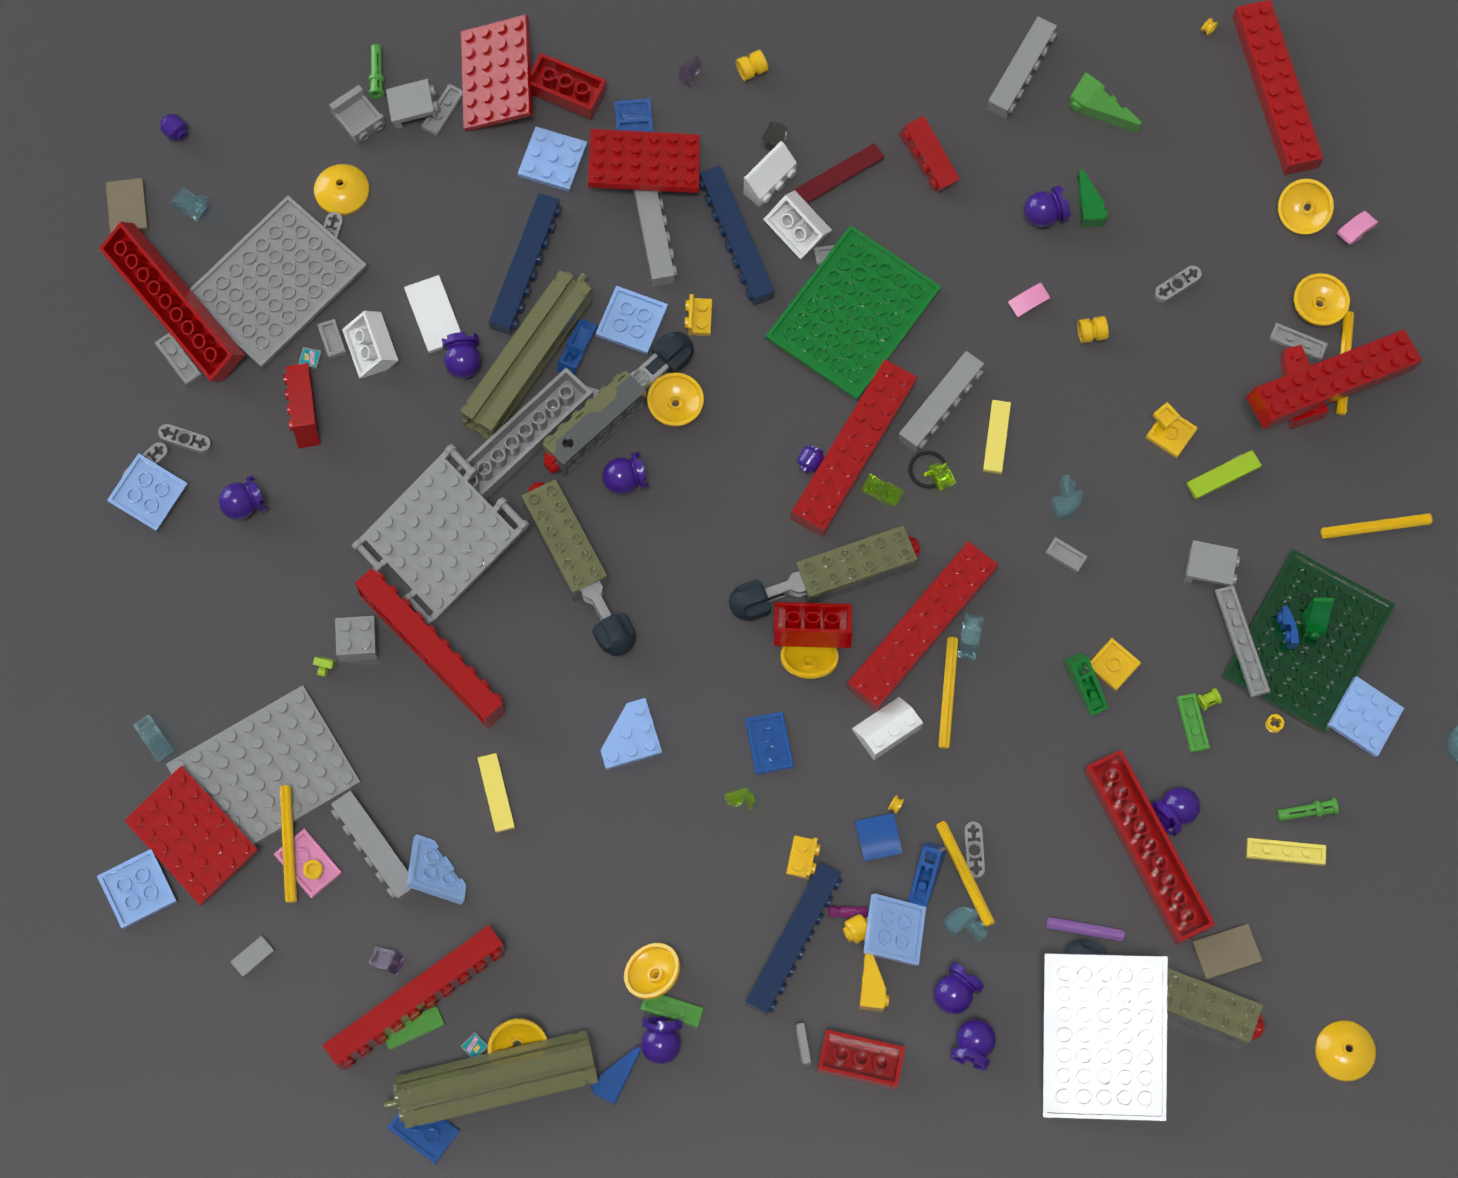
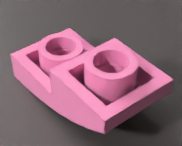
[1337,211,1378,245]
[1008,283,1051,318]

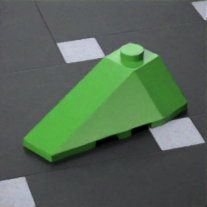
[1068,73,1142,133]

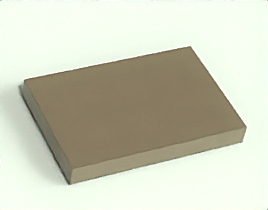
[106,178,148,233]
[1192,924,1262,980]

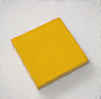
[1145,416,1198,458]
[1090,638,1141,692]

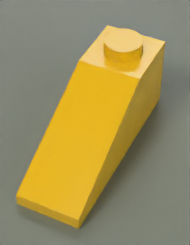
[859,954,889,1012]

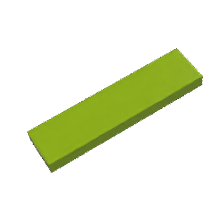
[1186,450,1262,500]

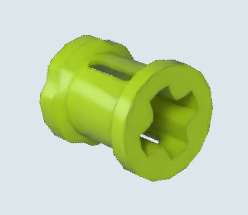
[1197,688,1222,711]

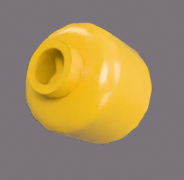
[842,914,868,944]

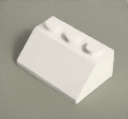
[743,141,797,207]
[763,190,832,259]
[342,311,398,378]
[852,697,923,760]

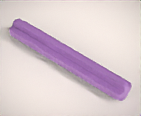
[1046,917,1125,941]

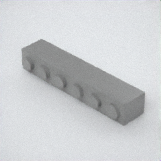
[987,16,1057,119]
[633,190,677,286]
[898,351,984,453]
[331,791,416,902]

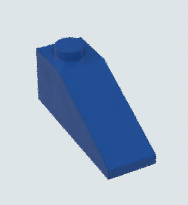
[908,842,947,907]
[591,1047,641,1106]

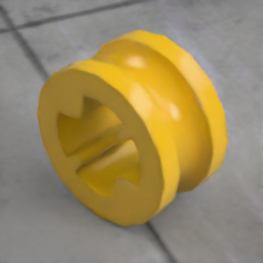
[1201,18,1218,36]
[1265,714,1284,733]
[888,794,905,814]

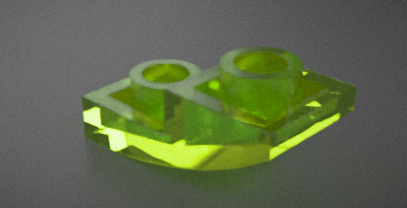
[860,473,904,508]

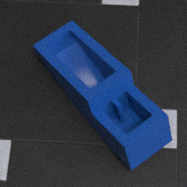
[557,318,597,375]

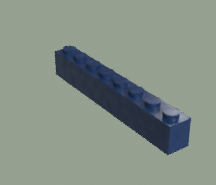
[699,165,775,306]
[489,193,562,335]
[745,862,843,1016]

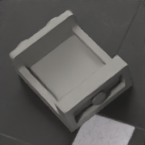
[386,79,440,129]
[329,85,386,144]
[1184,540,1240,587]

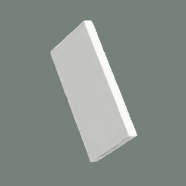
[404,275,461,354]

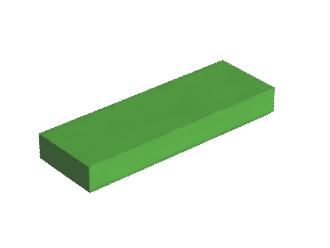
[1176,693,1210,753]
[641,995,704,1028]
[386,1006,445,1050]

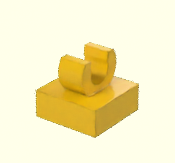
[1152,402,1180,429]

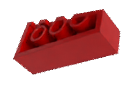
[898,115,960,193]

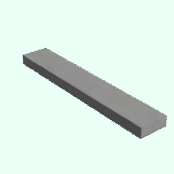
[1215,585,1270,698]

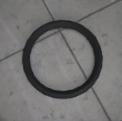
[908,451,948,489]

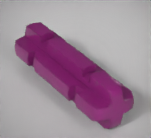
[828,906,867,918]

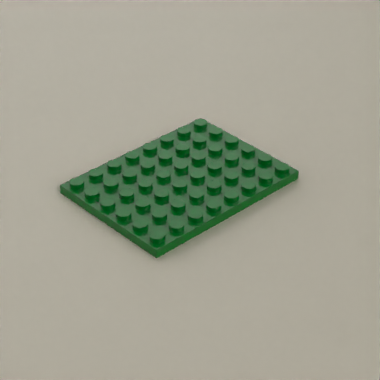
[765,225,942,401]

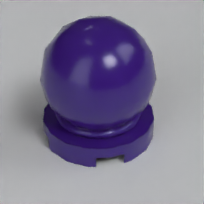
[1024,185,1071,228]
[442,332,481,379]
[602,452,649,495]
[218,475,267,520]
[1151,787,1201,836]
[934,962,984,1015]
[641,1017,682,1065]
[950,1019,996,1071]

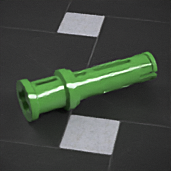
[368,44,385,99]
[1277,797,1339,822]

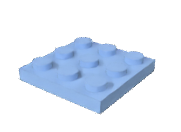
[518,127,587,192]
[595,286,668,355]
[107,453,188,532]
[1327,676,1404,757]
[97,849,177,929]
[863,894,926,966]

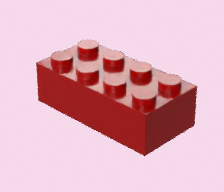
[531,53,607,120]
[773,602,852,648]
[817,1029,906,1090]

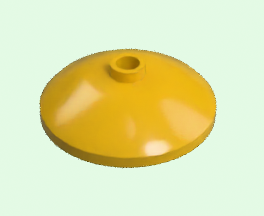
[314,164,369,215]
[1278,179,1334,234]
[1294,273,1350,326]
[647,373,704,427]
[780,646,839,679]
[624,943,680,999]
[487,1018,547,1053]
[1315,1021,1376,1081]

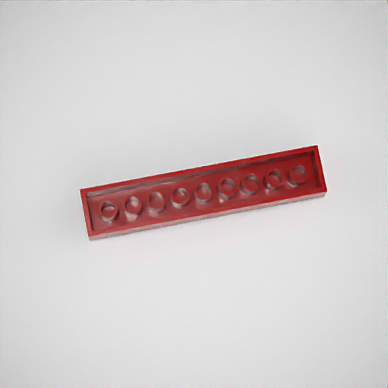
[1233,0,1323,175]
[99,222,245,381]
[1246,329,1423,429]
[791,359,917,537]
[846,541,998,712]
[354,568,505,729]
[1084,750,1216,946]
[322,925,505,1070]

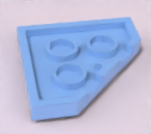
[600,698,662,770]
[406,834,466,905]

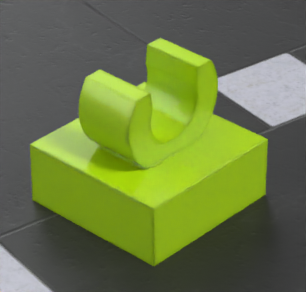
[313,656,337,677]

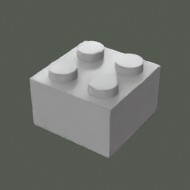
[335,616,378,662]

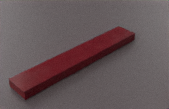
[783,143,885,204]

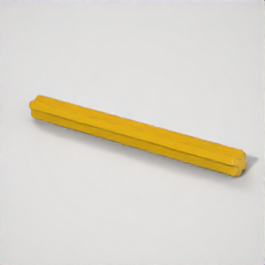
[1336,311,1354,415]
[1320,513,1432,539]
[938,637,959,749]
[280,785,297,903]
[936,821,995,927]

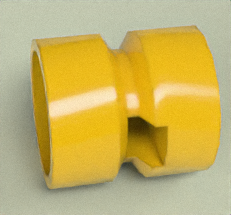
[735,50,768,81]
[1077,316,1109,343]

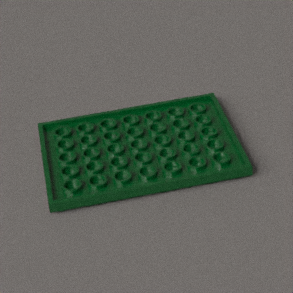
[1222,549,1396,734]

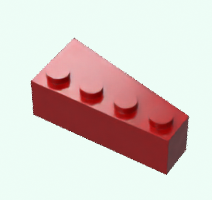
[1280,344,1329,430]
[283,363,321,449]

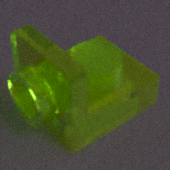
[923,462,956,491]
[724,788,755,811]

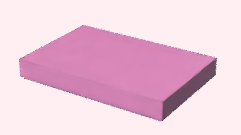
[274,829,342,899]

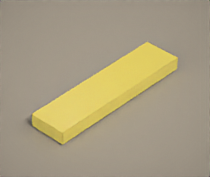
[983,400,1011,474]
[478,753,515,833]
[1246,838,1326,866]

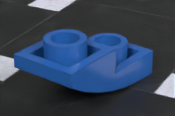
[1277,606,1299,649]

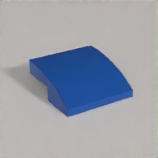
[614,98,653,132]
[855,813,902,861]

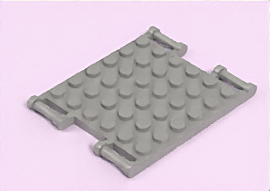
[352,444,530,626]

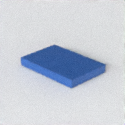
[745,711,794,776]
[387,1113,460,1165]

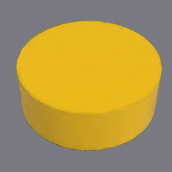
[303,860,323,881]

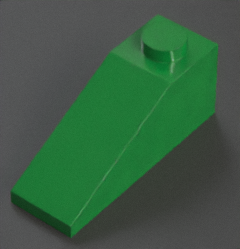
[1077,169,1108,227]
[1302,598,1334,640]
[1064,653,1109,716]

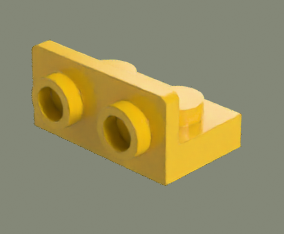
[685,294,712,336]
[786,835,821,880]

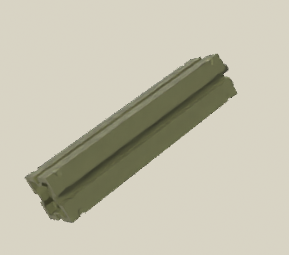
[460,270,593,440]
[384,1030,598,1129]

